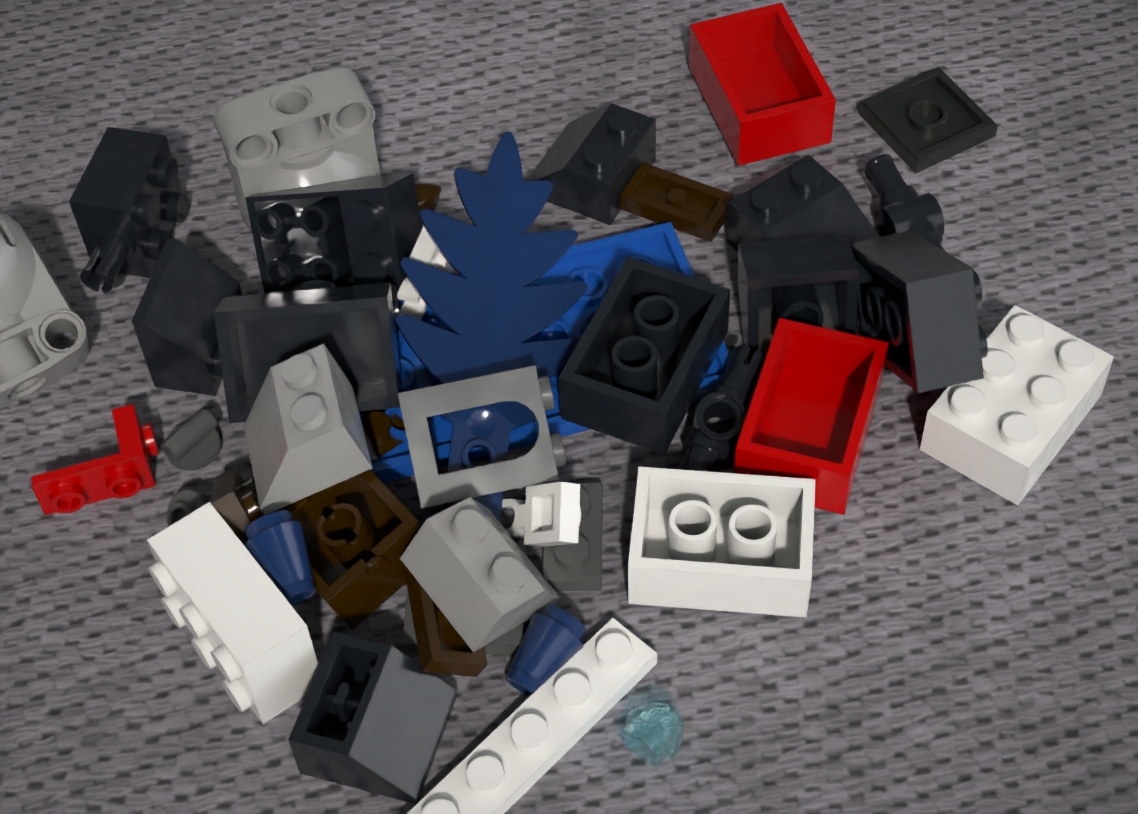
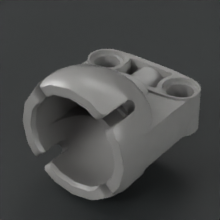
[214,67,381,232]
[0,214,89,409]

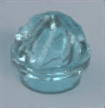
[620,700,685,767]

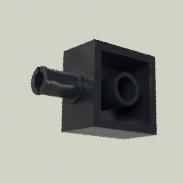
[69,127,188,293]

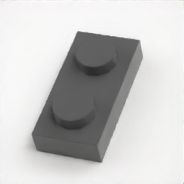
[543,483,603,591]

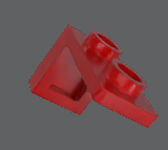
[31,404,160,515]

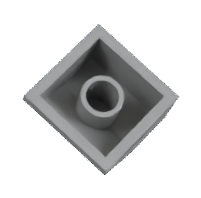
[244,344,372,515]
[400,497,560,653]

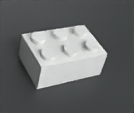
[920,305,1114,505]
[628,467,816,618]
[147,502,319,724]

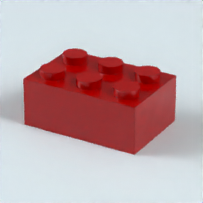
[689,3,836,166]
[734,318,889,515]

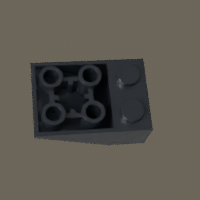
[245,173,422,294]

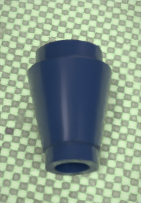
[244,510,317,605]
[505,604,586,697]

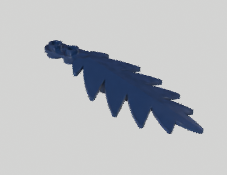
[395,132,588,522]

